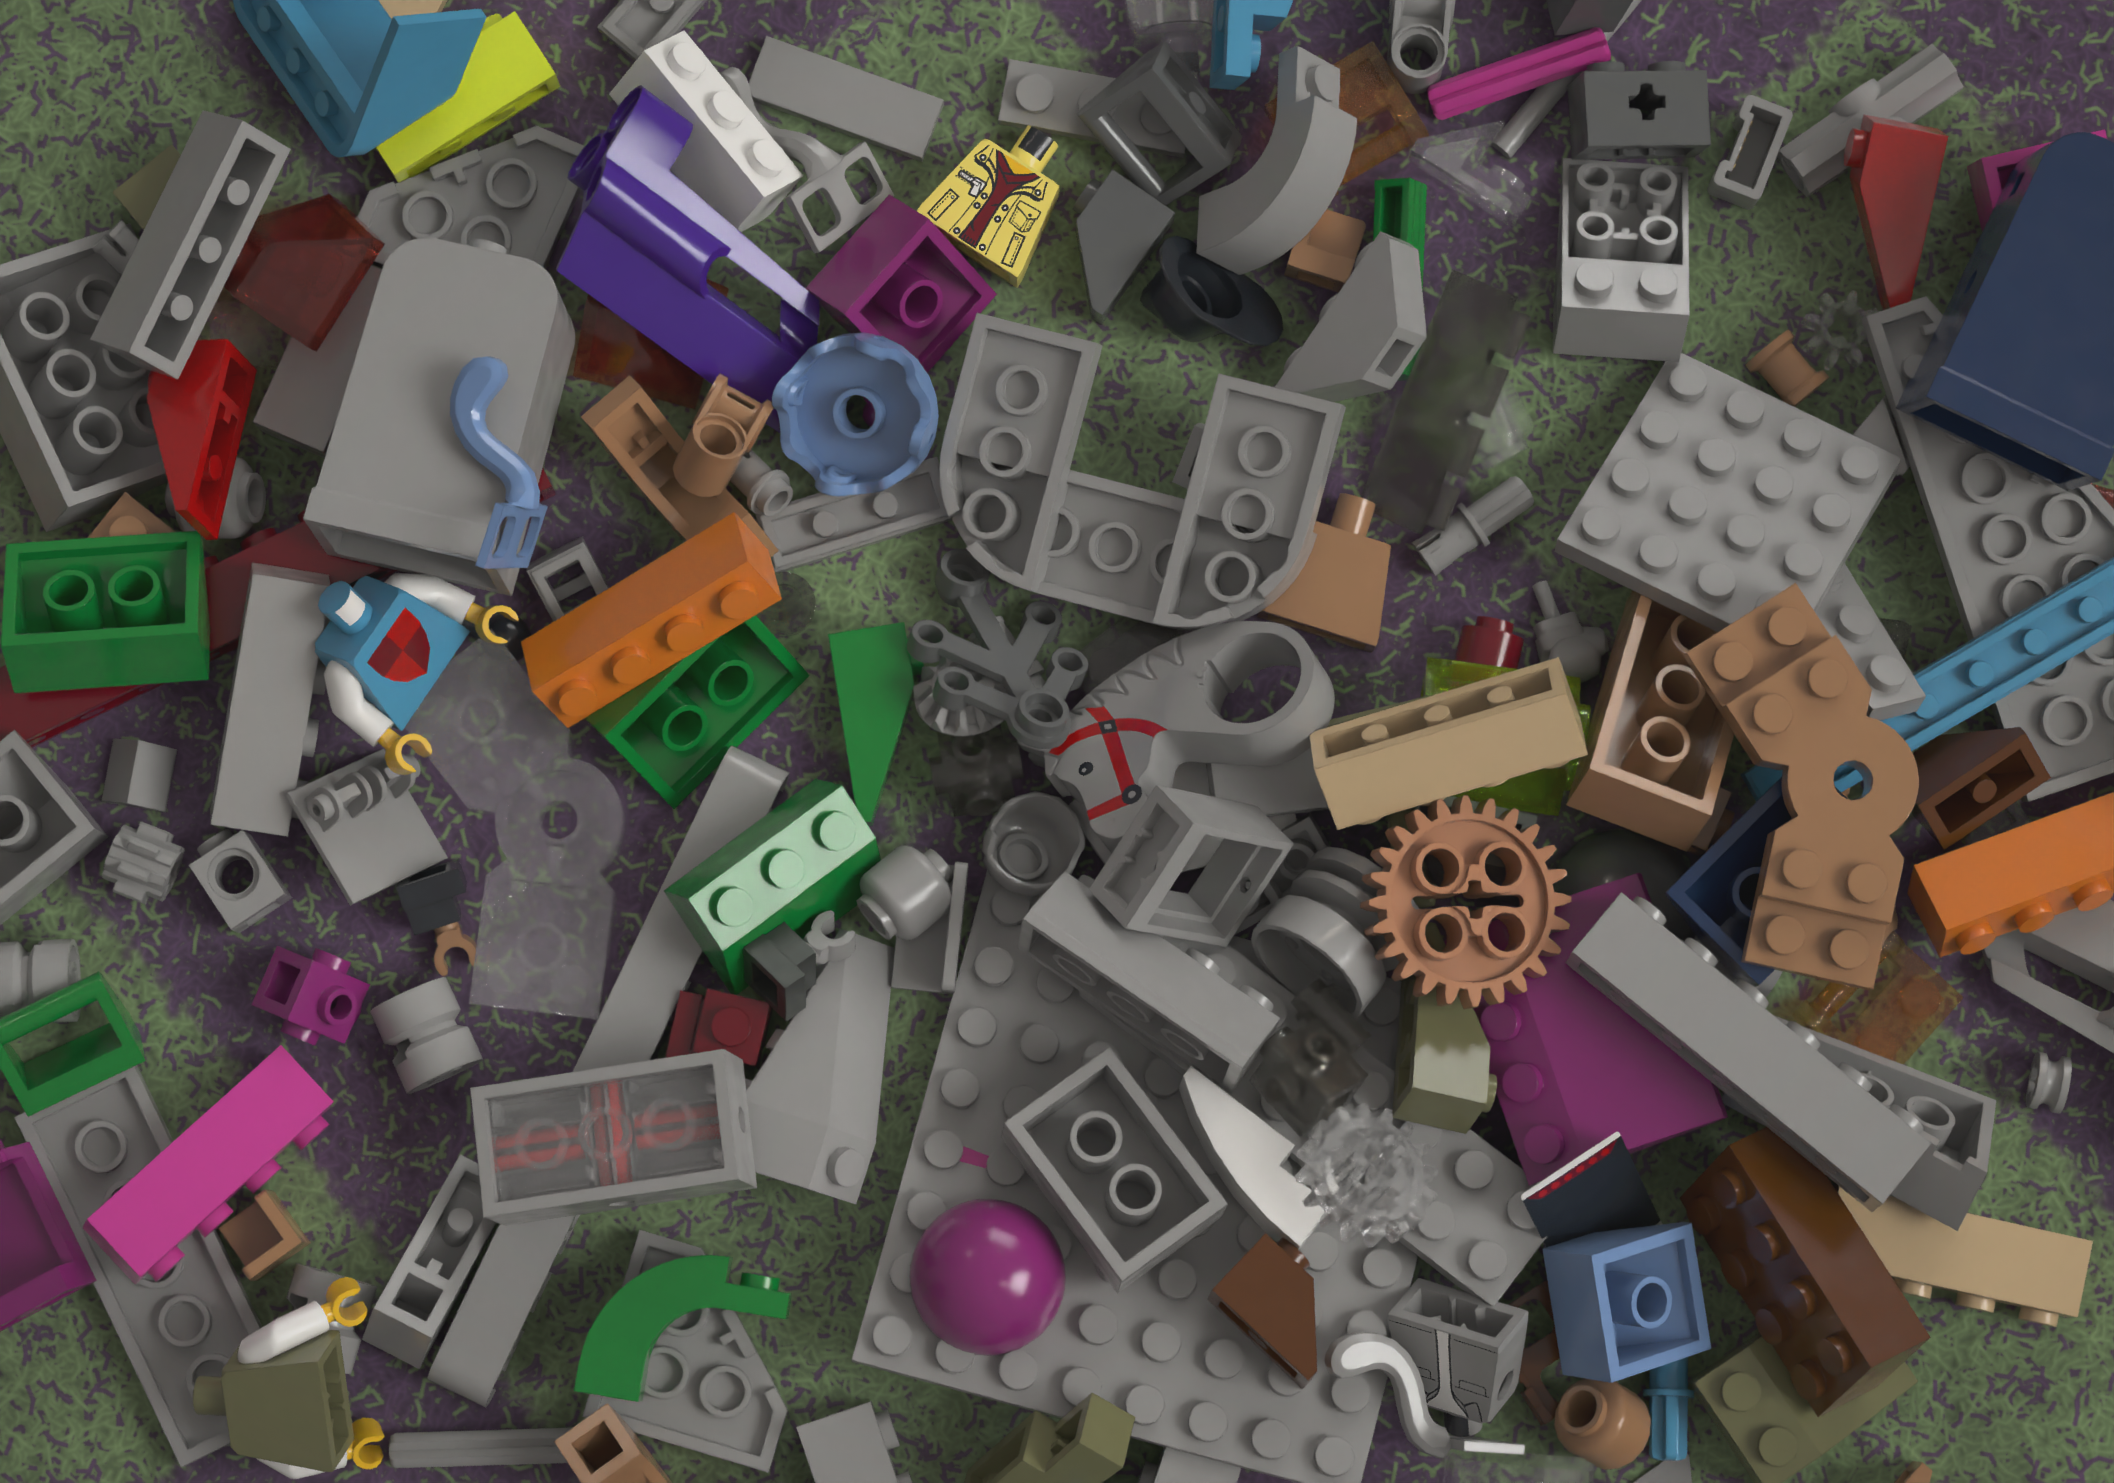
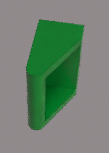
[0,971,146,1117]

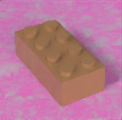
[1566,590,1734,852]

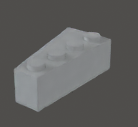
[1721,1016,1996,1231]

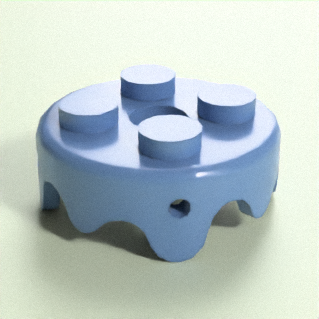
[772,332,939,496]

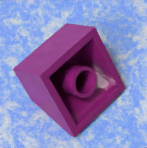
[806,194,997,373]

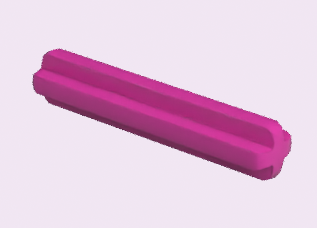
[1427,27,1611,120]

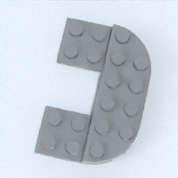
[939,313,1346,631]

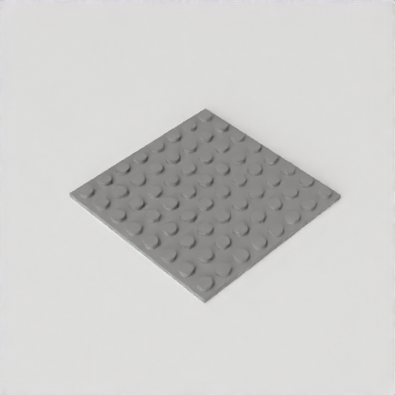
[852,870,1418,1483]

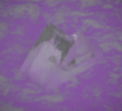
[1407,121,1531,229]

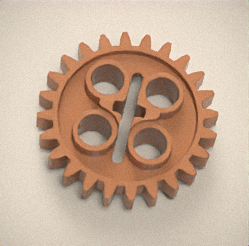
[1360,795,1572,1009]

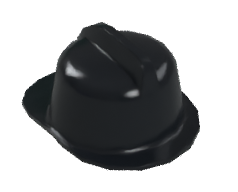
[1140,236,1284,346]

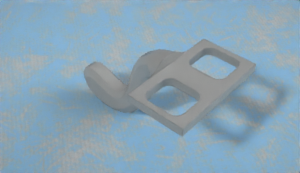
[720,67,894,253]
[1325,1332,1525,1459]

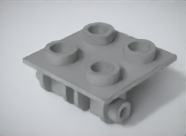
[285,749,448,906]

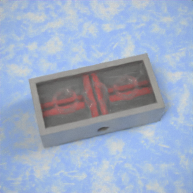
[470,1049,757,1226]

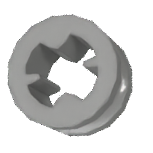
[2026,1052,2072,1114]

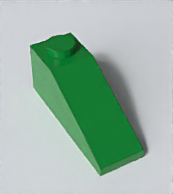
[828,622,924,827]

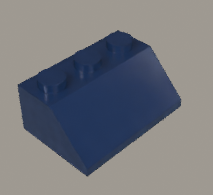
[1665,776,1847,987]

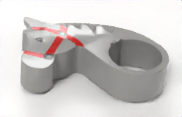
[1017,621,1335,854]

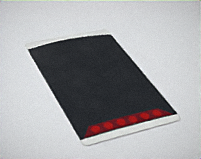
[1521,1132,1662,1248]

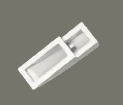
[1178,1066,1331,1250]

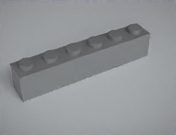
[1566,892,1931,1212]

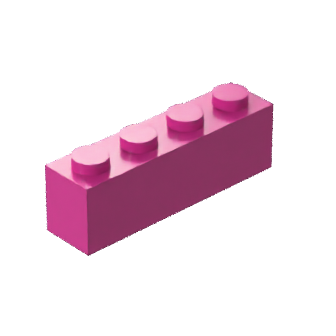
[82,1045,334,1285]

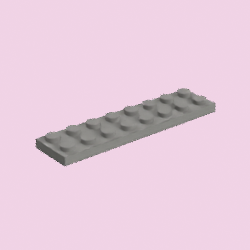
[1079,936,1547,1307]

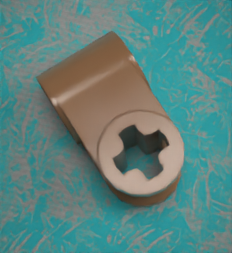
[673,373,774,497]

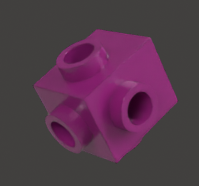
[251,946,370,1046]

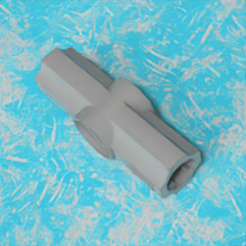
[1777,44,1964,197]

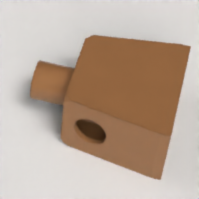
[1257,493,1391,653]

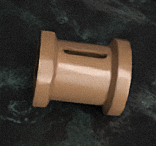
[1745,329,1830,407]

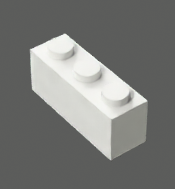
[609,31,803,232]

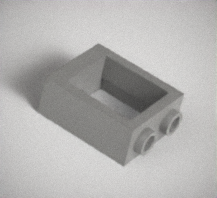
[1089,785,1294,947]

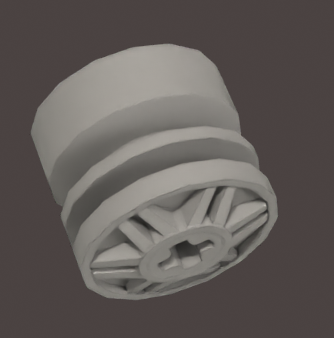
[1251,847,1419,1020]

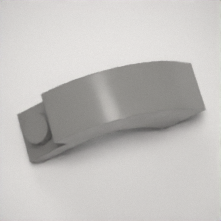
[1197,46,1357,275]

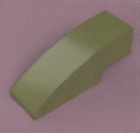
[964,1392,1135,1483]

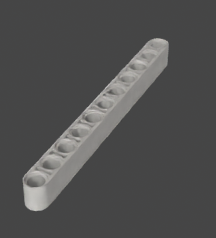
[427,746,790,1407]

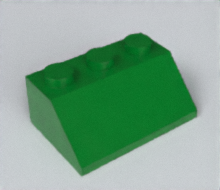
[1,531,210,693]
[584,615,810,809]
[664,779,881,995]

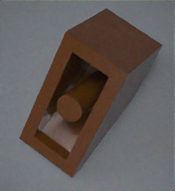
[1911,727,2051,850]
[1207,1233,1317,1389]

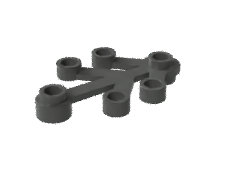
[907,549,1089,749]

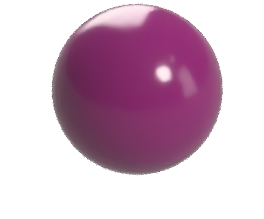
[909,1199,1066,1356]

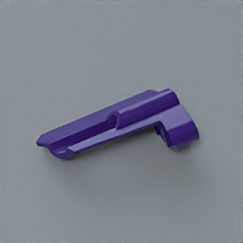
[556,85,819,433]

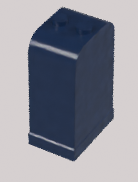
[1896,132,2114,491]

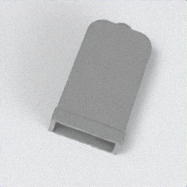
[303,237,575,596]

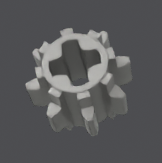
[102,821,185,905]

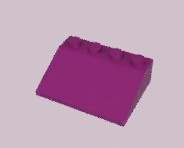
[1444,873,1728,1185]

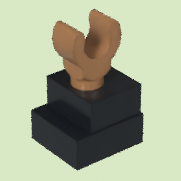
[396,858,479,976]

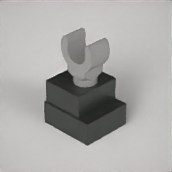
[743,910,856,1021]

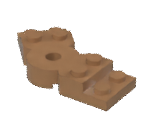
[1683,583,1919,990]

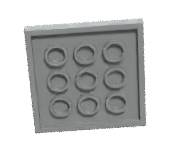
[1555,353,1901,632]

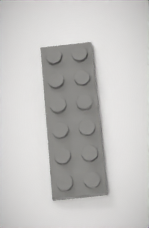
[14,1065,262,1467]

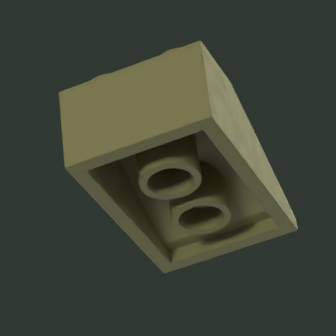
[1688,1332,1918,1483]

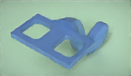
[450,356,548,569]

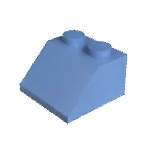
[1543,1222,1711,1383]

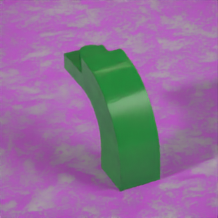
[574,1255,792,1402]

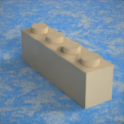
[1309,657,1588,830]
[1833,1185,2093,1327]

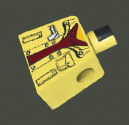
[917,125,1059,288]

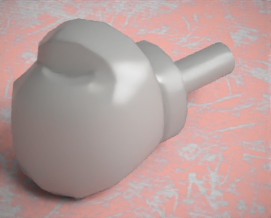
[1532,581,1609,687]

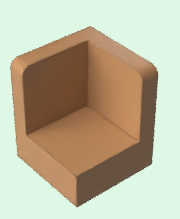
[1284,209,1366,293]
[218,1189,311,1281]

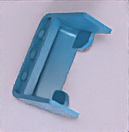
[233,0,486,157]

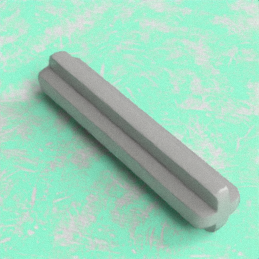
[389,1427,573,1468]

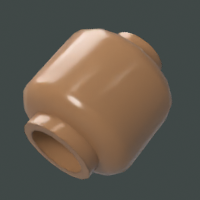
[1554,1378,1651,1470]

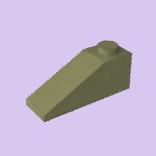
[1392,922,1497,1134]

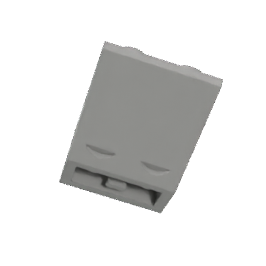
[1553,158,1690,362]

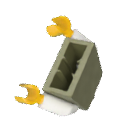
[193,1277,385,1479]

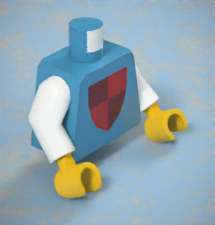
[315,573,519,775]

